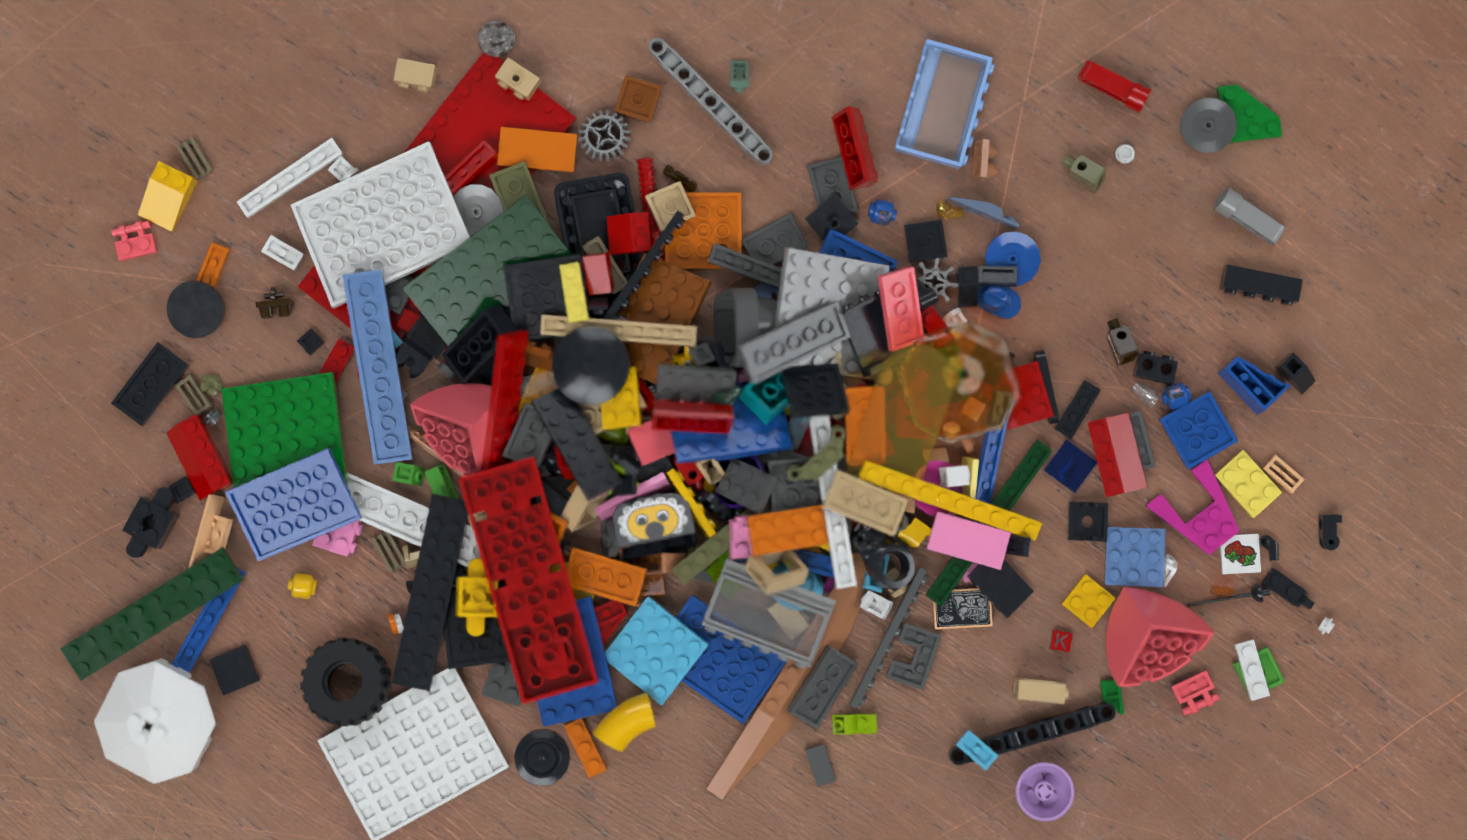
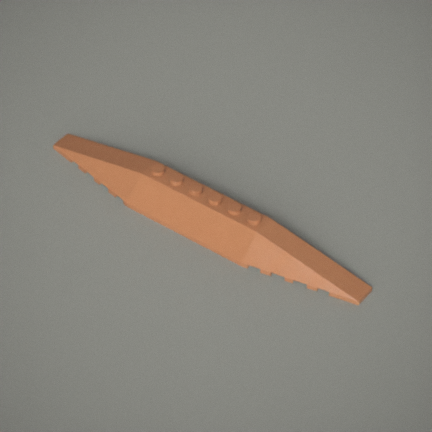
[706,538,887,799]

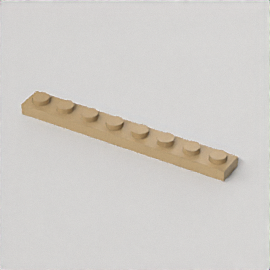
[540,315,697,346]

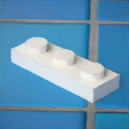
[1234,639,1270,701]

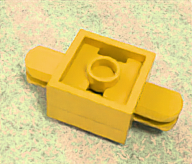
[455,558,498,636]

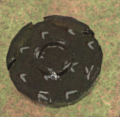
[477,21,515,57]

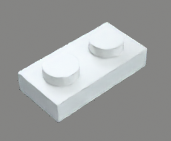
[261,235,305,271]

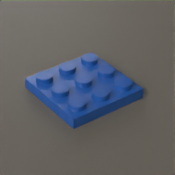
[1158,391,1238,470]

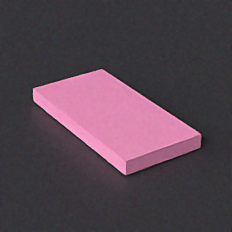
[594,473,673,522]
[926,512,1011,570]

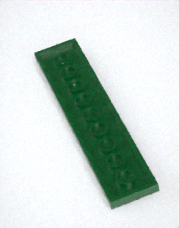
[60,547,244,681]

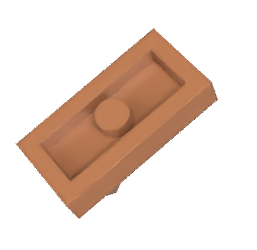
[971,139,1000,180]

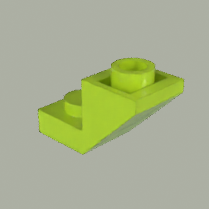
[832,714,877,735]

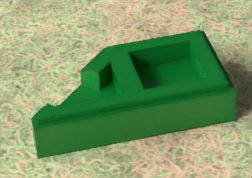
[1100,679,1124,715]

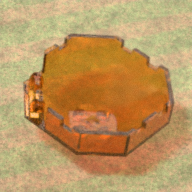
[897,321,1022,444]

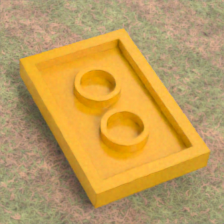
[601,367,642,430]

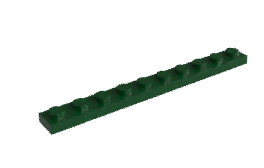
[925,440,1052,606]

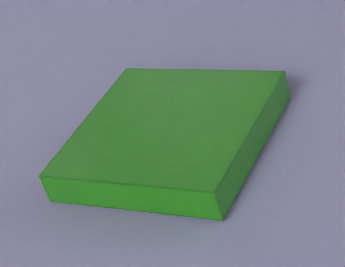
[1232,647,1285,697]

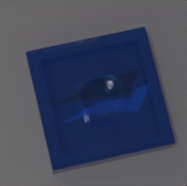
[1043,440,1097,493]

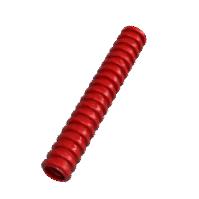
[636,158,665,262]

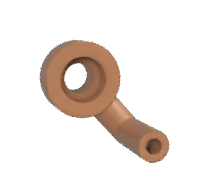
[956,434,977,466]

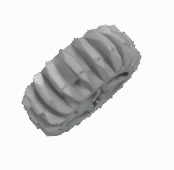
[579,110,630,162]

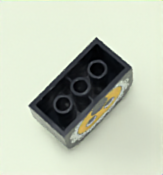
[613,493,696,561]

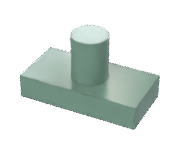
[730,60,749,92]

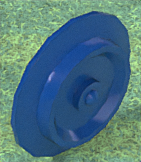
[985,231,1041,286]

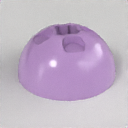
[1016,763,1074,821]

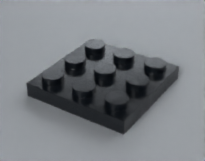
[780,364,850,418]

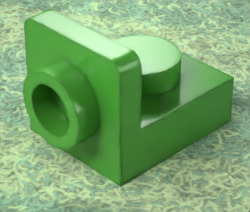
[392,462,425,486]

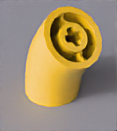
[592,692,656,752]

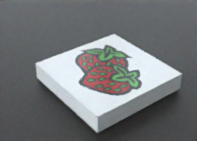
[1220,534,1261,574]

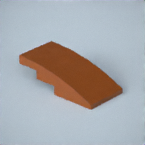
[624,553,665,599]

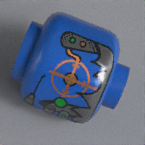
[868,199,897,226]
[1161,382,1191,410]

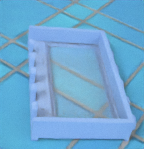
[894,39,994,170]

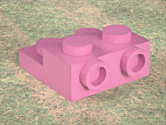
[729,514,760,559]
[312,520,363,557]

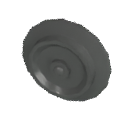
[1181,98,1237,153]

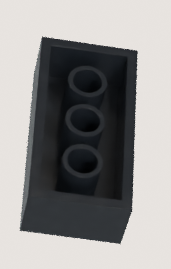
[442,305,518,384]

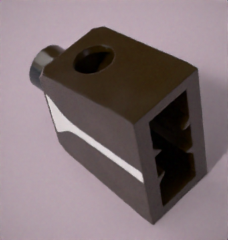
[1107,318,1139,366]

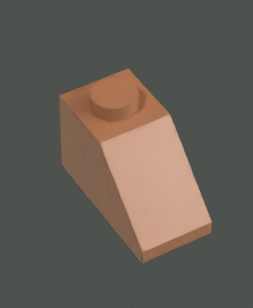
[662,553,687,573]

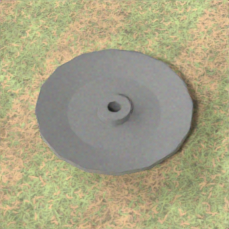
[453,185,503,236]

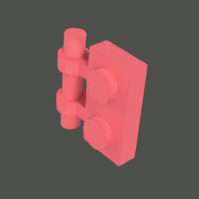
[111,220,158,261]
[1170,670,1220,716]

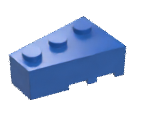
[1217,356,1291,415]

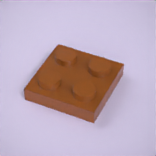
[614,75,662,124]

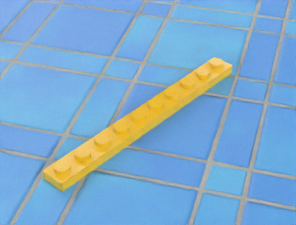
[858,460,1042,541]

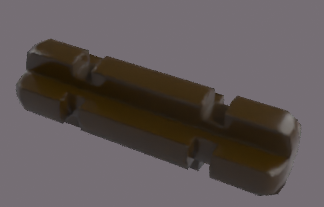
[663,165,697,193]

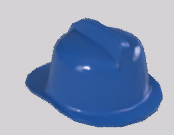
[977,286,1021,319]

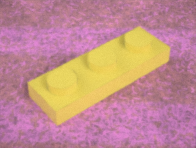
[559,262,589,324]

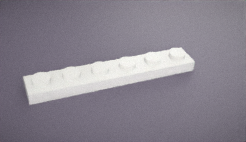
[237,138,344,218]

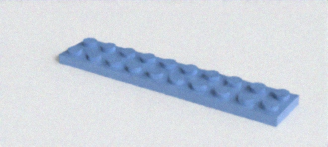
[342,269,413,465]

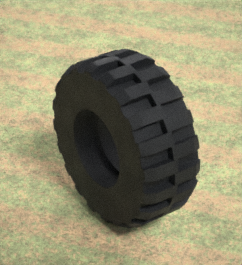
[300,638,391,727]

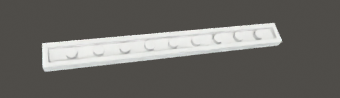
[808,416,856,589]

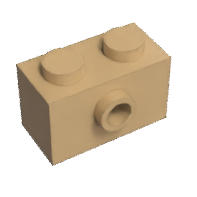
[495,58,541,101]

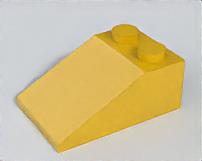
[138,161,198,232]

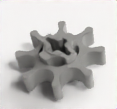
[917,258,958,306]

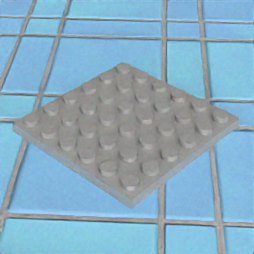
[774,248,890,380]

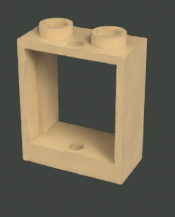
[560,485,610,532]
[745,550,809,595]
[1013,677,1069,704]

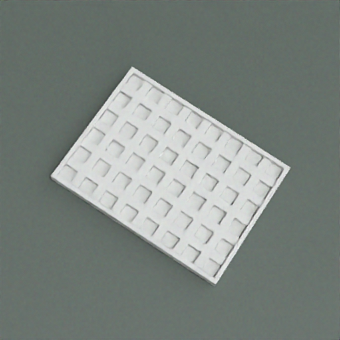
[318,669,510,840]

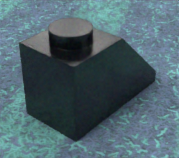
[956,266,978,308]

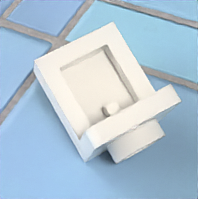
[860,590,894,620]

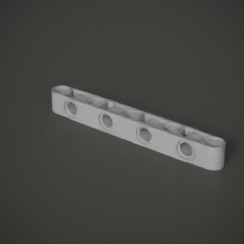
[649,38,773,166]

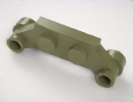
[787,425,846,482]

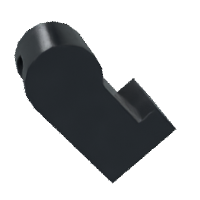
[1318,515,1342,550]

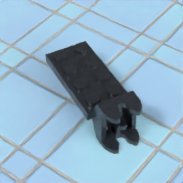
[396,314,447,379]

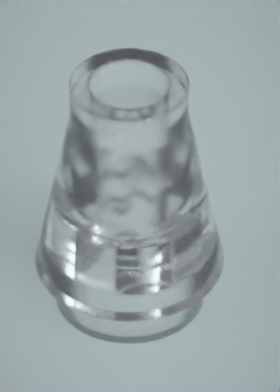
[1131,381,1161,408]

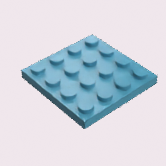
[605,596,709,706]

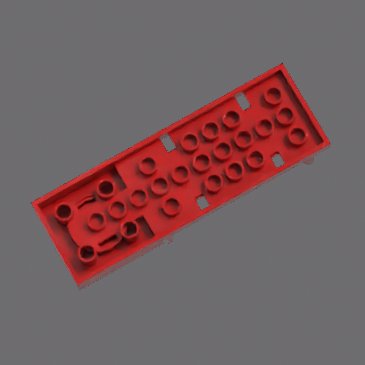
[458,456,599,704]

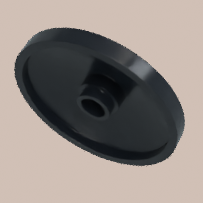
[552,326,630,405]

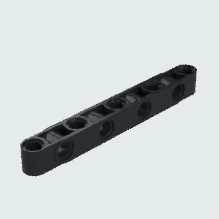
[948,703,1116,765]

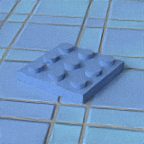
[1105,527,1166,587]

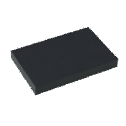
[967,560,1034,618]

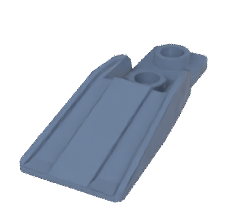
[944,197,1020,229]

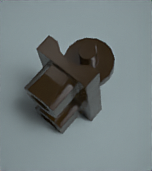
[255,287,294,319]

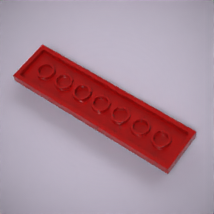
[481,330,528,471]

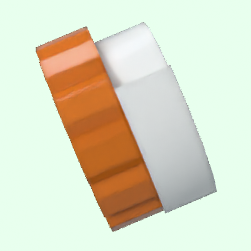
[387,613,403,635]

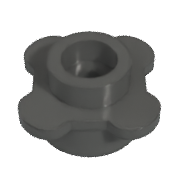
[204,408,222,426]

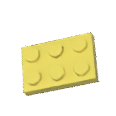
[1215,450,1282,518]

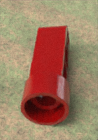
[1077,60,1152,113]

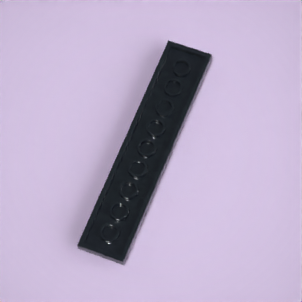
[392,494,468,691]

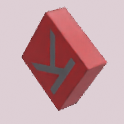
[1050,630,1073,652]

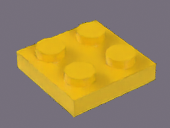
[1061,574,1116,628]

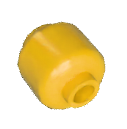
[287,573,317,599]

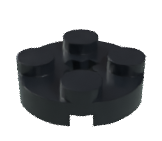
[696,489,732,522]

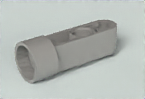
[1213,187,1285,246]

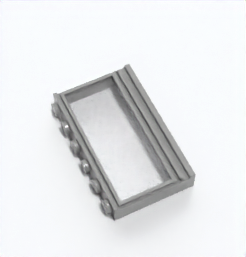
[702,559,836,669]

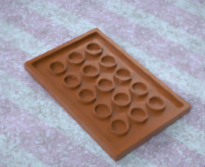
[617,253,712,385]

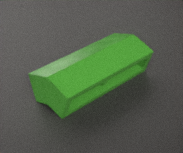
[424,464,459,499]

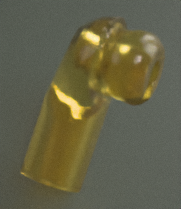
[936,200,963,219]

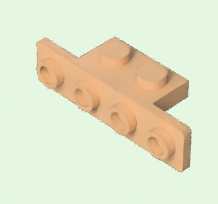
[189,494,233,568]

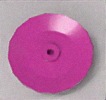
[913,460,963,516]

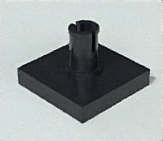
[805,194,859,241]

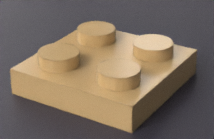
[645,181,696,232]

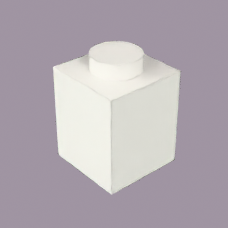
[939,465,971,487]

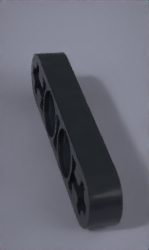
[1034,350,1059,424]

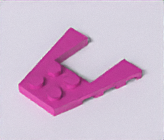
[1145,459,1240,555]

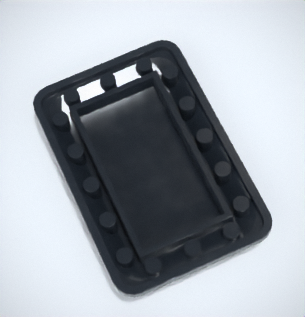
[554,173,643,296]

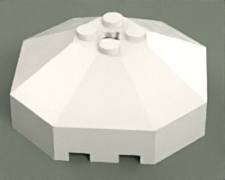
[94,658,216,784]

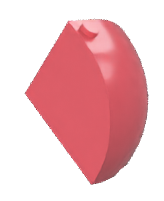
[410,383,492,477]
[1106,587,1214,687]

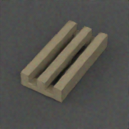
[176,137,213,180]
[175,374,213,415]
[371,532,406,573]

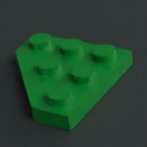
[1217,85,1282,144]

